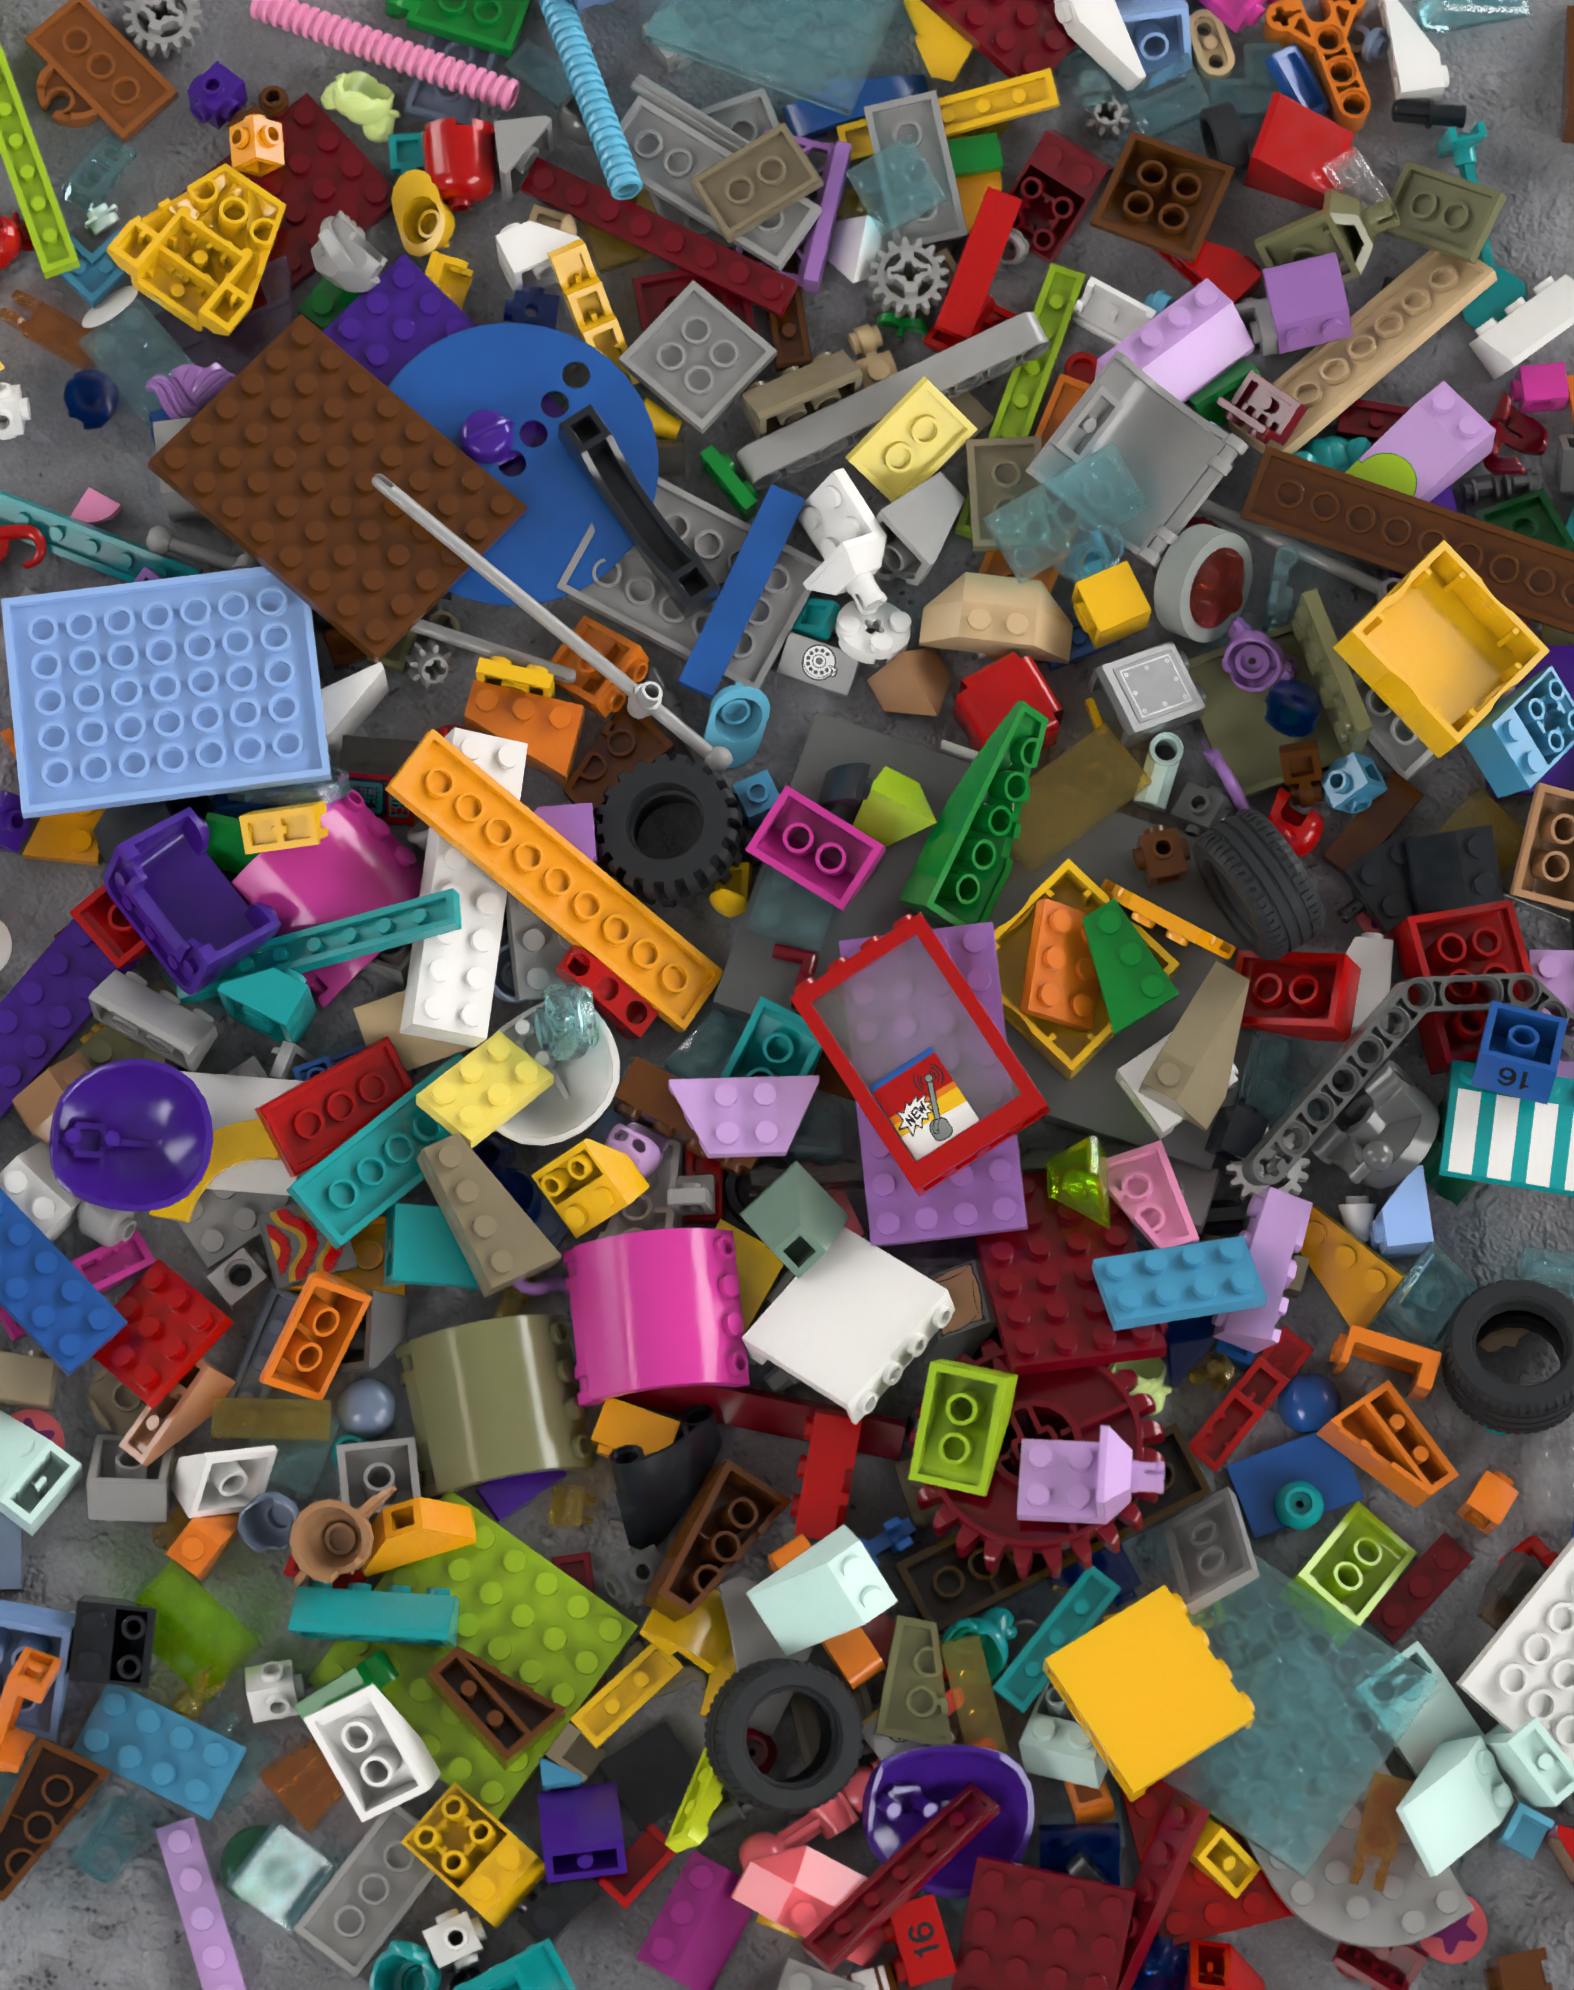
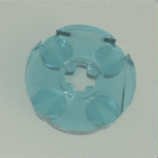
[535,983,599,1061]

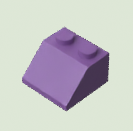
[1262,252,1352,354]

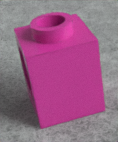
[1510,362,1569,414]

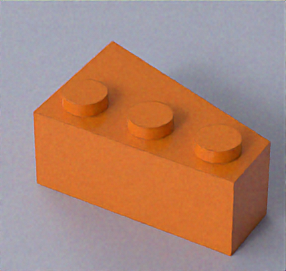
[464,680,585,787]
[1316,1379,1459,1508]

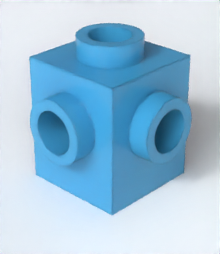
[1320,752,1388,814]

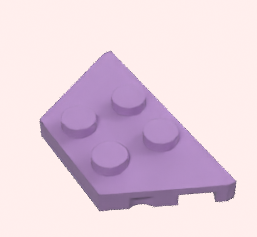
[669,1075,819,1158]

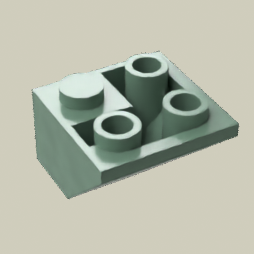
[740,1161,850,1279]

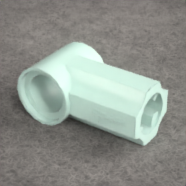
[1133,732,1183,812]

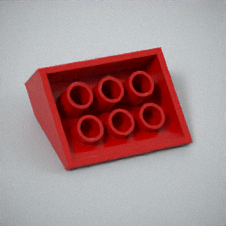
[1391,899,1543,1075]

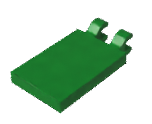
[385,0,533,58]

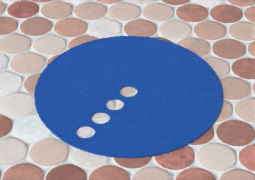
[388,323,659,606]

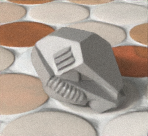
[311,210,389,292]

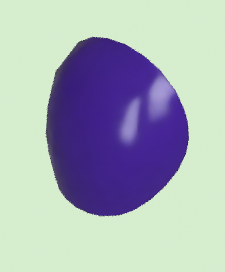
[49,1058,213,1212]
[862,1744,1035,1898]

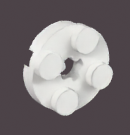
[834,601,911,664]

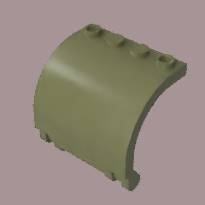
[395,1314,594,1500]

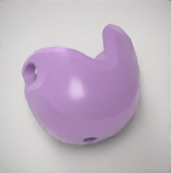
[604,1122,669,1181]

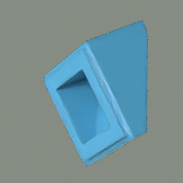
[539,1758,582,1791]

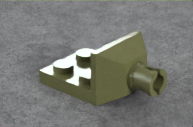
[1255,189,1400,283]

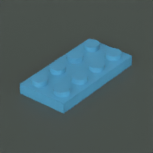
[1092,1236,1267,1331]
[71,1684,247,1821]

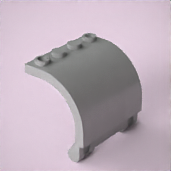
[1025,351,1249,568]

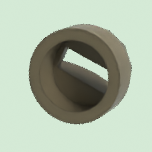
[429,611,460,641]

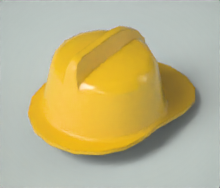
[391,169,455,257]

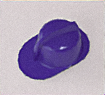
[459,409,537,466]

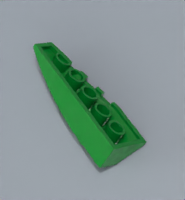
[898,700,1049,927]

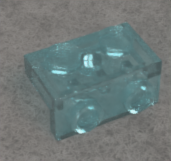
[1520,1247,1574,1297]

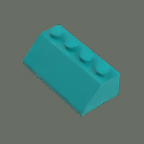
[288,1580,460,1648]

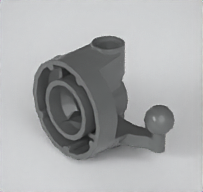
[1310,1060,1440,1189]

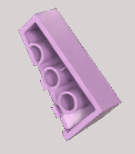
[1212,1186,1313,1353]

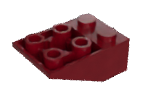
[1008,130,1115,264]

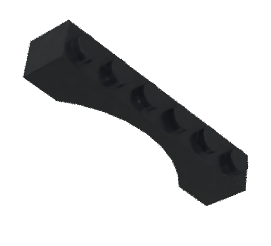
[558,404,720,619]

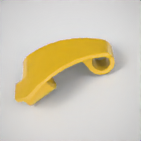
[902,0,974,83]

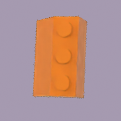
[258,1270,372,1402]

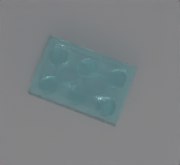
[78,296,195,430]

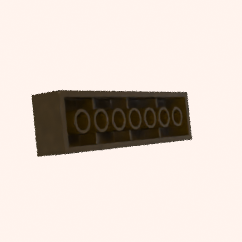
[894,1423,1213,1636]

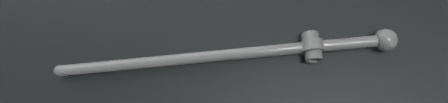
[371,473,733,775]
[1197,499,1401,602]
[146,525,576,683]

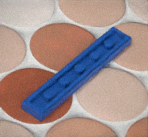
[677,484,806,700]

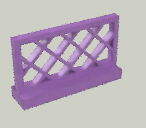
[735,130,852,294]

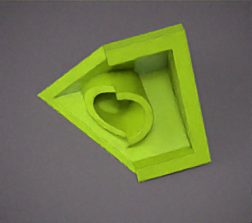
[852,766,937,847]

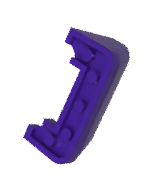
[103,807,281,995]

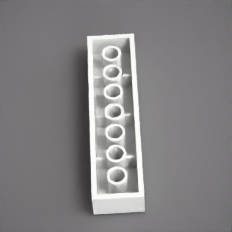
[400,727,528,1048]

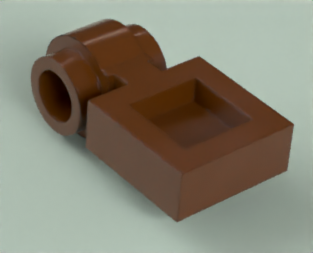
[227,86,289,137]
[1279,740,1324,808]

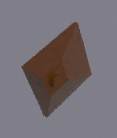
[1090,130,1235,263]

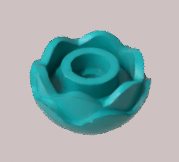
[1274,1481,1324,1530]

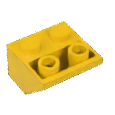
[531,1138,650,1239]

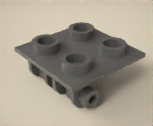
[1459,468,1540,517]

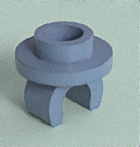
[1349,24,1388,63]

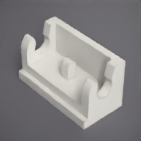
[1071,276,1156,345]

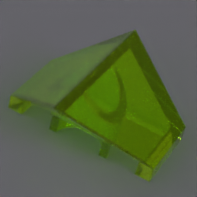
[1047,1136,1110,1229]

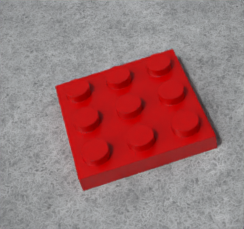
[92,1258,234,1410]

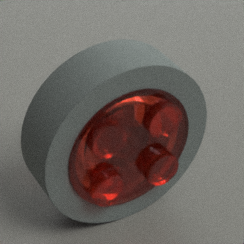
[1152,524,1253,643]

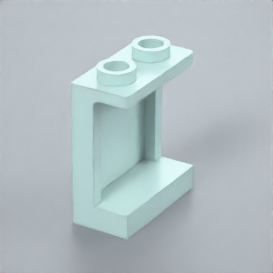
[1482,1717,1574,1807]

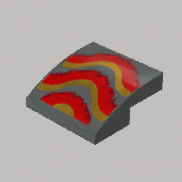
[256,1203,358,1290]

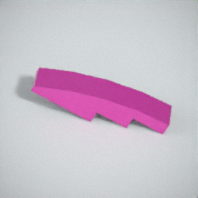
[0,1230,156,1343]

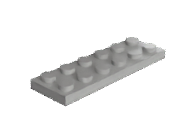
[619,96,822,271]

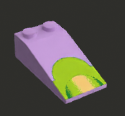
[1345,381,1496,502]

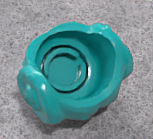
[369,1939,442,1990]

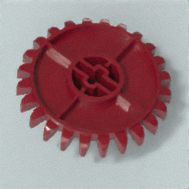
[908,1339,1165,1580]

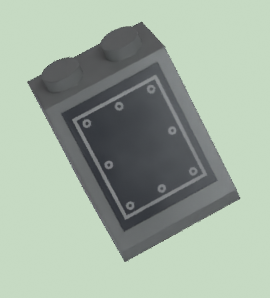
[1087,641,1207,754]

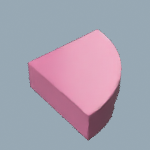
[70,487,122,525]

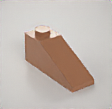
[119,1358,236,1467]

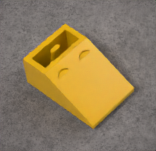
[401,1782,546,1929]

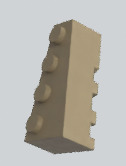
[416,1133,562,1298]

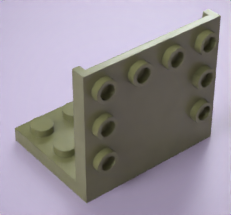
[1188,588,1373,799]

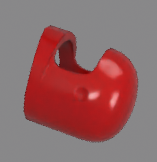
[1267,787,1324,858]

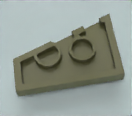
[874,1615,953,1746]

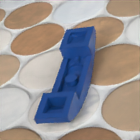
[782,74,929,140]

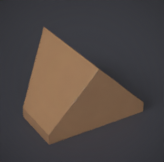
[867,647,951,716]

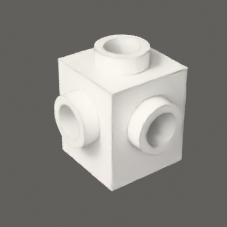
[0,382,31,440]
[244,1659,306,1723]
[422,1908,488,1971]

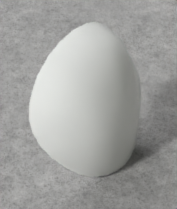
[493,996,620,1146]

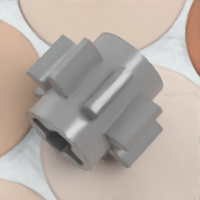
[1084,94,1129,142]
[404,638,454,688]

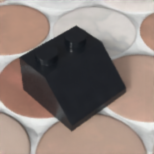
[1404,824,1504,914]

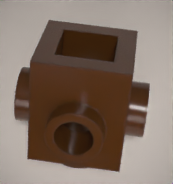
[1132,825,1190,889]

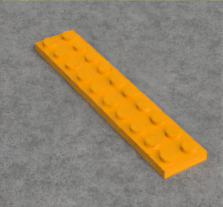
[385,728,724,1033]

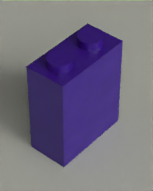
[537,1782,627,1883]

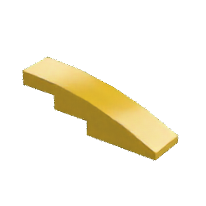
[547,239,640,385]

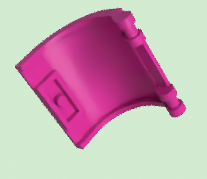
[231,784,423,1009]
[562,1228,750,1407]

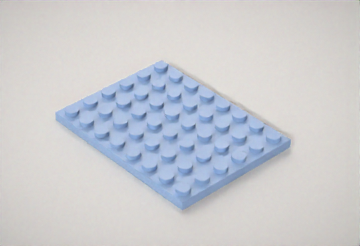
[1,566,332,819]

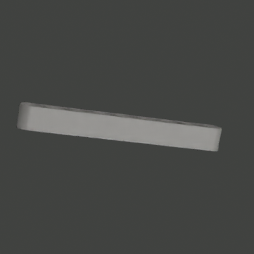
[736,311,1051,491]

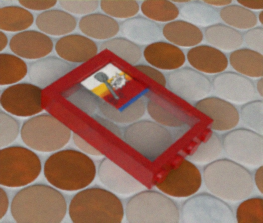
[789,912,1051,1197]

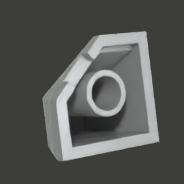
[875,472,965,586]

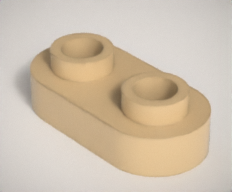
[1189,9,1235,82]

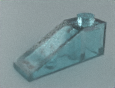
[1412,0,1532,32]

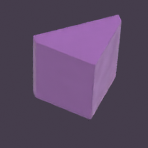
[534,803,598,866]

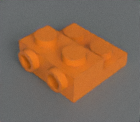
[550,615,650,719]

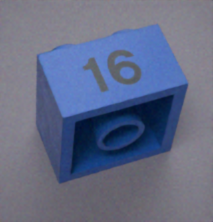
[1471,1000,1568,1105]

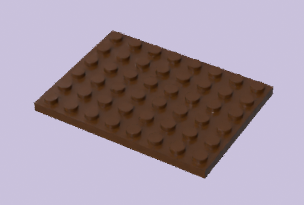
[148,314,527,664]

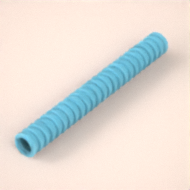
[538,0,643,200]

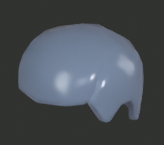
[337,1377,397,1438]
[237,1492,300,1553]

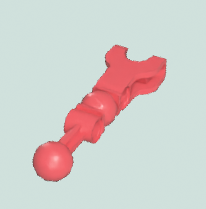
[738,1685,998,1872]

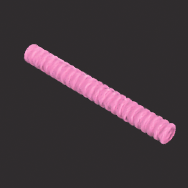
[250,0,519,111]

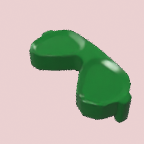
[876,312,929,339]

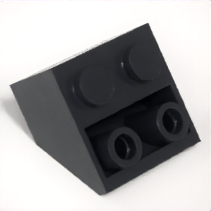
[69,1595,157,1688]

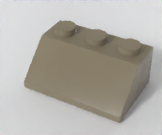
[741,350,863,440]

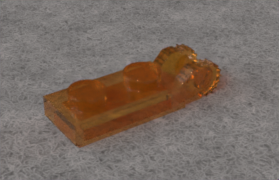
[0,289,106,372]
[1349,1771,1412,1892]

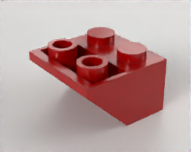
[1184,1939,1265,1990]

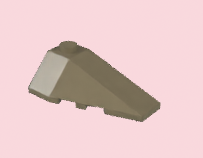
[1138,961,1250,1131]

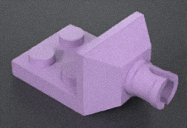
[1017,1425,1165,1524]

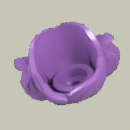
[1221,616,1300,692]

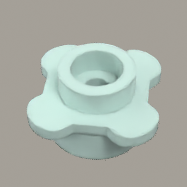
[84,203,120,236]

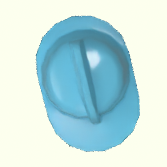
[704,681,770,768]

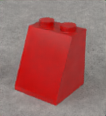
[1244,91,1357,210]

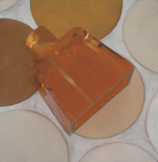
[258,1740,345,1834]

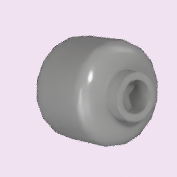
[76,1200,136,1247]

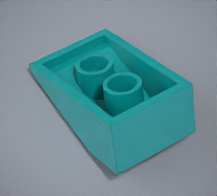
[720,996,830,1078]

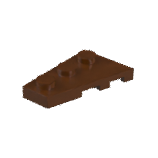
[563,695,675,816]

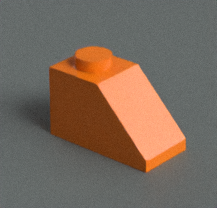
[1455,1470,1519,1536]
[166,1512,240,1583]

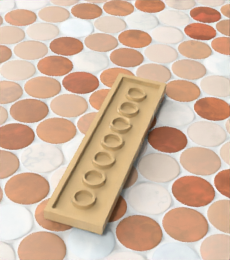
[1228,249,1497,454]

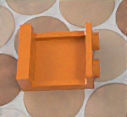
[1328,1324,1442,1402]
[0,1646,63,1773]

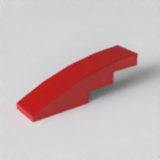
[934,186,1022,340]
[1188,1325,1315,1472]

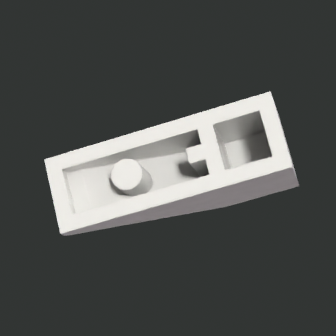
[1054,0,1146,91]
[1378,0,1449,103]

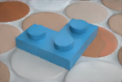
[58,229,129,308]

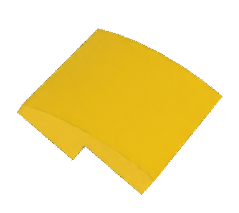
[639,1589,731,1674]

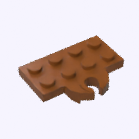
[24,0,179,144]

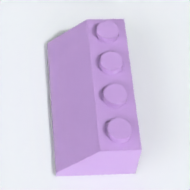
[1095,278,1255,403]

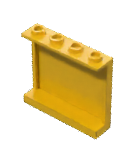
[1042,1585,1255,1802]

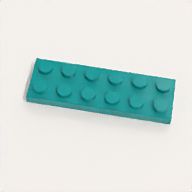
[286,1052,464,1250]

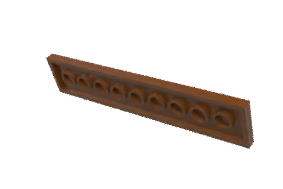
[1240,446,1574,635]

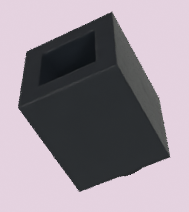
[1204,1102,1269,1165]

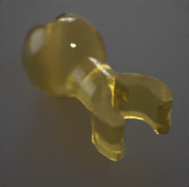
[151,1501,193,1551]
[173,1666,225,1720]

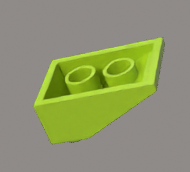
[908,1359,1018,1496]
[1279,1501,1417,1647]

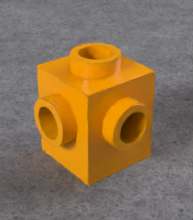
[229,114,285,177]

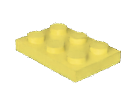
[845,376,978,503]
[416,1031,554,1149]

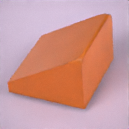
[1064,1779,1115,1829]

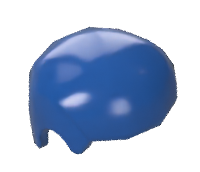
[1278,1373,1341,1434]

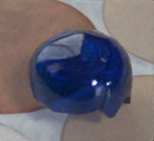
[63,369,120,430]
[1264,680,1322,737]

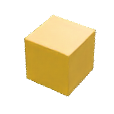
[1071,561,1152,650]

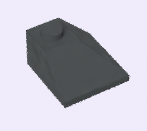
[336,1290,408,1374]

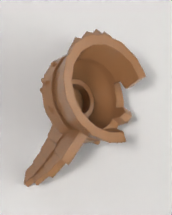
[289,1486,397,1587]

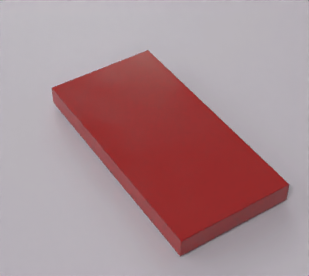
[255,1036,415,1177]

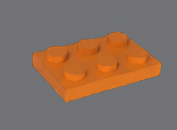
[1020,899,1099,1032]

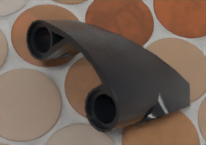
[609,1404,722,1550]

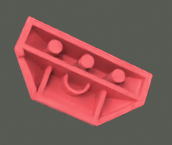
[730,1845,885,1969]

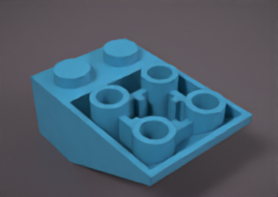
[1462,665,1574,798]

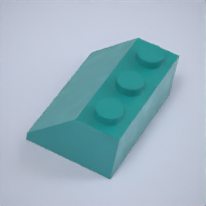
[217,968,318,1046]

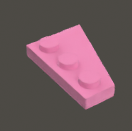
[1088,1140,1200,1249]

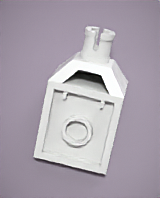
[798,468,887,615]

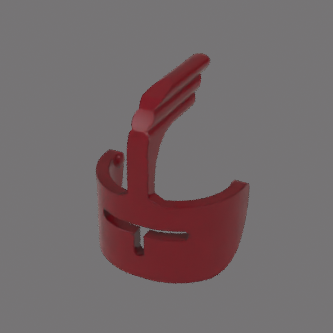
[1483,391,1548,475]

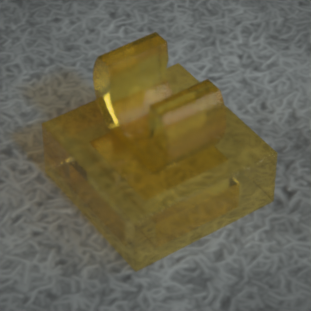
[548,1485,596,1528]

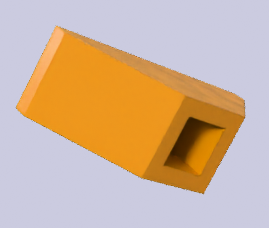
[362,1497,477,1577]

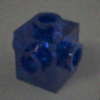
[503,285,560,330]
[1131,1936,1189,1990]

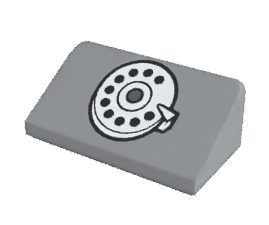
[776,632,860,698]

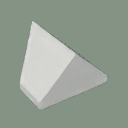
[827,215,898,283]

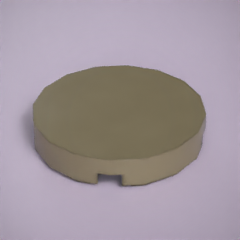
[88,1367,147,1435]

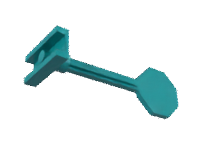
[1436,121,1528,329]

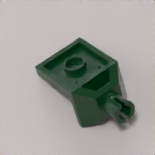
[1473,488,1574,552]

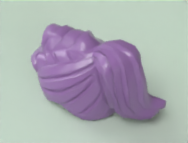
[145,362,237,420]

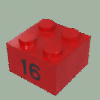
[882,1893,957,1989]

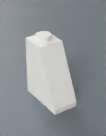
[1346,932,1393,1035]

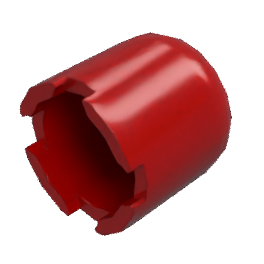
[422,118,495,211]

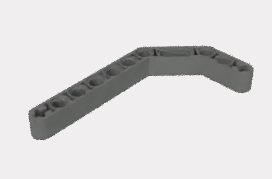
[1242,973,1574,1186]

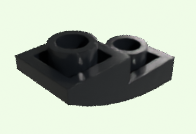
[817,763,873,812]

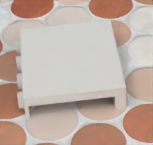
[742,1227,955,1425]

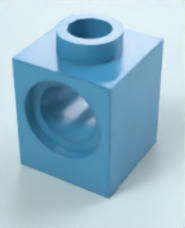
[732,769,779,829]

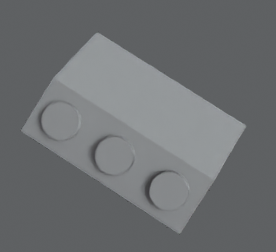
[88,969,218,1072]

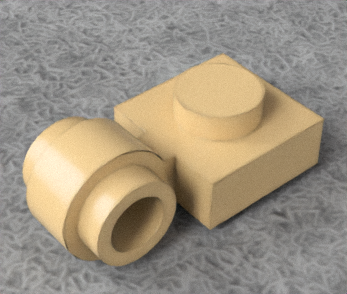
[848,324,898,389]

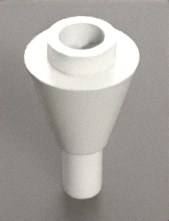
[1338,1196,1377,1244]

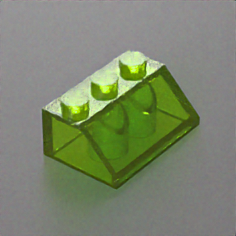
[136,1560,262,1703]

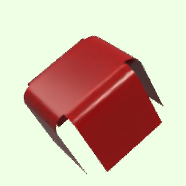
[953,651,1064,752]

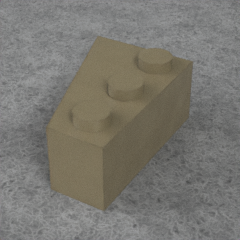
[0,1347,59,1412]

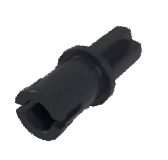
[1391,99,1466,129]

